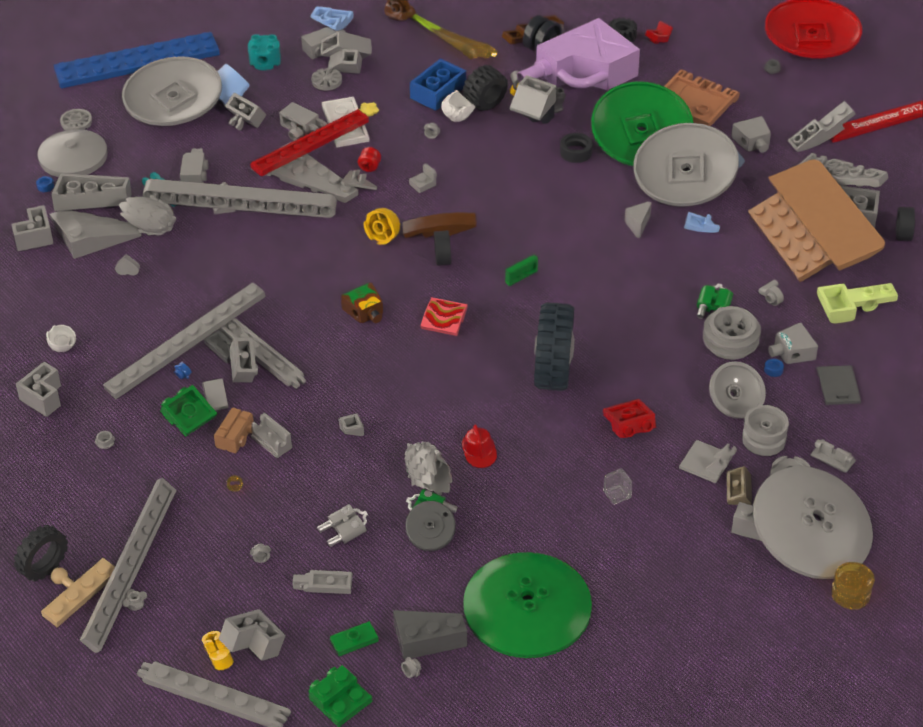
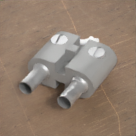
[317,504,368,547]

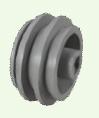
[703,306,761,360]

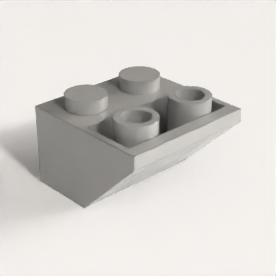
[510,75,556,120]

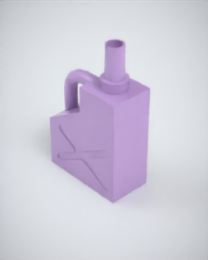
[517,18,640,90]

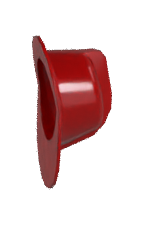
[462,424,497,468]

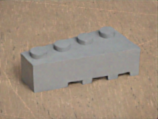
[52,173,132,211]

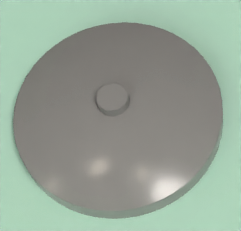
[38,129,108,177]

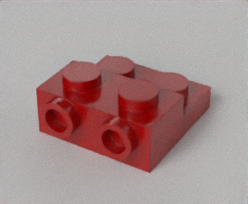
[603,399,656,438]

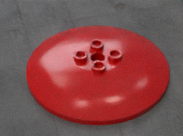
[765,0,862,58]

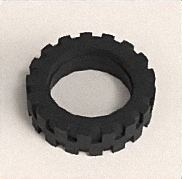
[14,525,68,581]

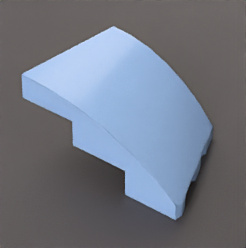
[311,6,354,30]
[217,64,250,106]

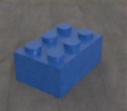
[410,58,467,111]

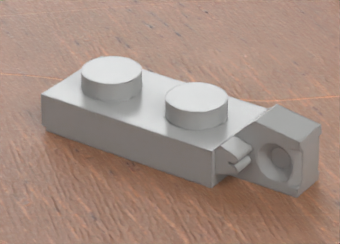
[293,570,353,594]

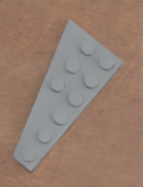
[251,142,358,203]
[800,153,888,187]

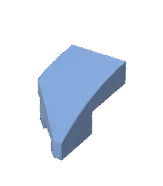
[684,212,720,233]

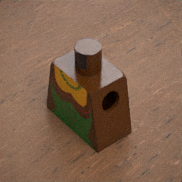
[341,282,383,323]

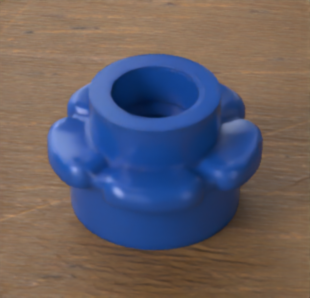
[174,362,192,380]

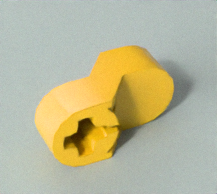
[202,631,233,670]

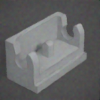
[251,413,292,458]

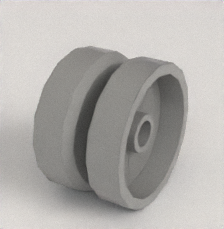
[742,405,789,456]

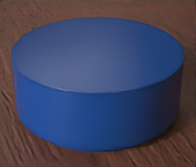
[36,176,55,192]
[764,359,784,377]

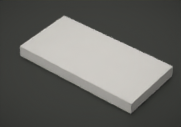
[321,97,369,148]

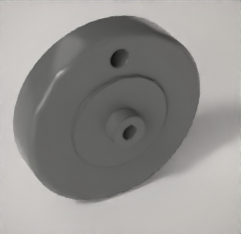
[405,501,456,552]

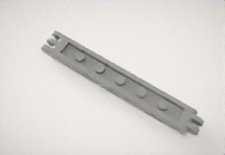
[218,318,306,389]
[137,662,291,727]

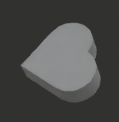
[115,254,140,275]

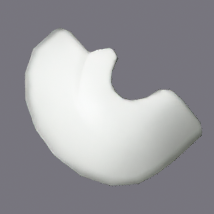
[46,325,76,352]

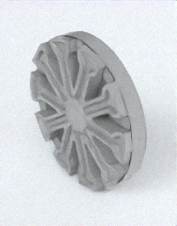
[311,68,342,91]
[60,109,92,130]

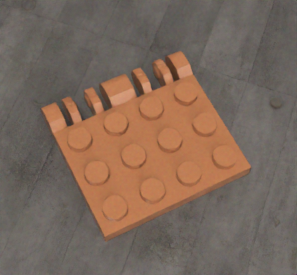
[664,69,740,126]

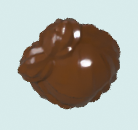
[384,0,416,21]

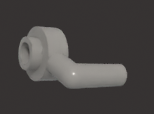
[759,279,784,306]

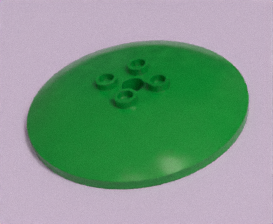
[591,82,693,166]
[463,552,592,658]

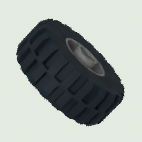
[534,302,575,391]

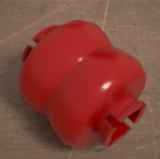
[357,147,382,172]

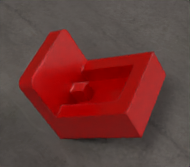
[645,21,673,44]

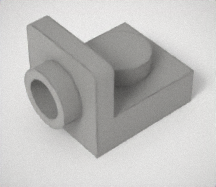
[409,164,437,193]

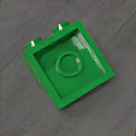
[160,385,217,437]
[309,665,372,727]

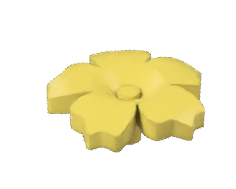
[359,102,379,116]

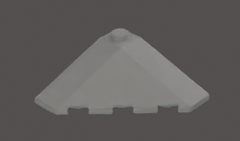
[49,210,141,259]

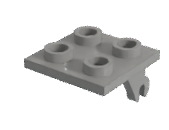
[679,440,737,483]

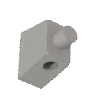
[731,116,771,153]

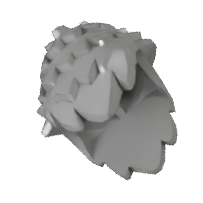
[119,195,176,236]
[404,441,452,495]

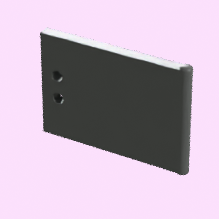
[816,365,861,405]

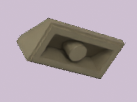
[726,466,752,505]

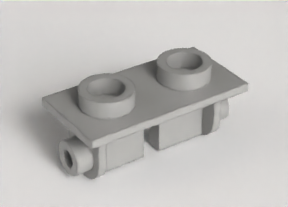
[811,439,856,473]

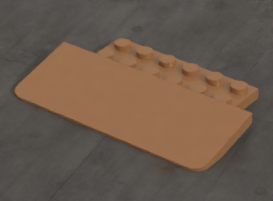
[748,160,885,282]

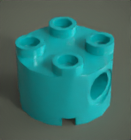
[247,34,281,70]

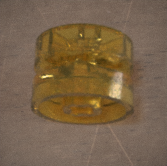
[832,562,874,609]

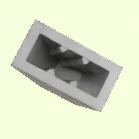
[321,31,372,59]

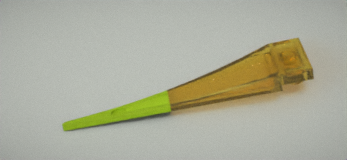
[412,14,498,59]

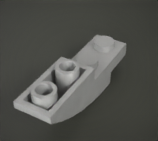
[788,101,856,152]

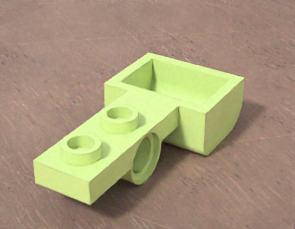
[817,283,898,323]

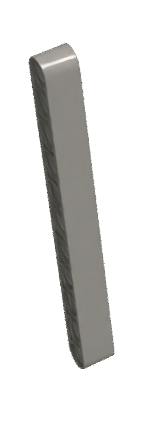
[142,179,337,218]

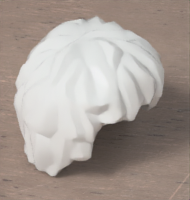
[442,90,475,122]

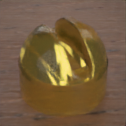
[227,475,243,492]

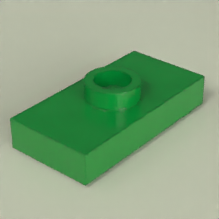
[505,254,538,286]
[330,621,379,657]

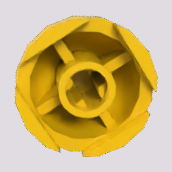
[364,208,400,245]

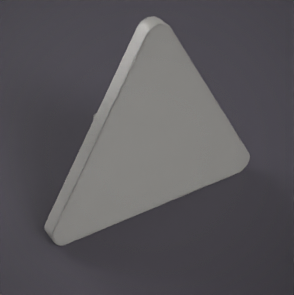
[341,170,377,190]

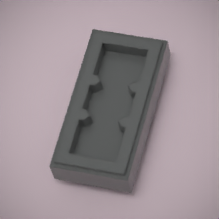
[204,330,232,364]

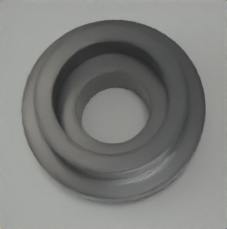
[764,59,781,74]

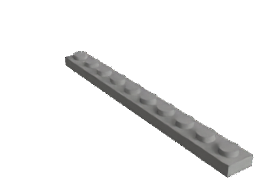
[103,283,266,399]
[79,478,176,653]

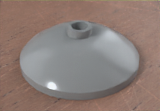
[709,361,766,419]

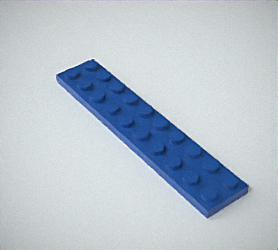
[53,32,220,89]

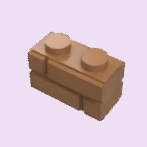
[214,408,254,454]

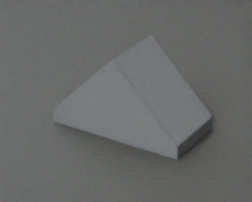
[625,202,652,238]
[202,378,228,411]

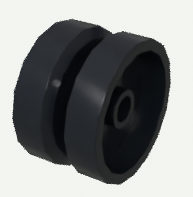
[523,15,562,52]

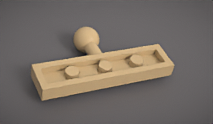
[41,558,115,627]

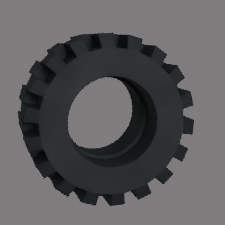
[463,65,508,111]

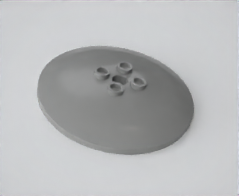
[122,57,222,126]
[634,123,739,206]
[753,466,873,579]

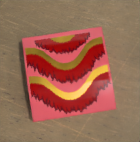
[421,297,468,336]

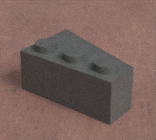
[393,610,467,660]

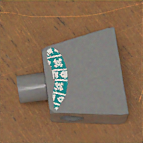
[768,323,818,364]

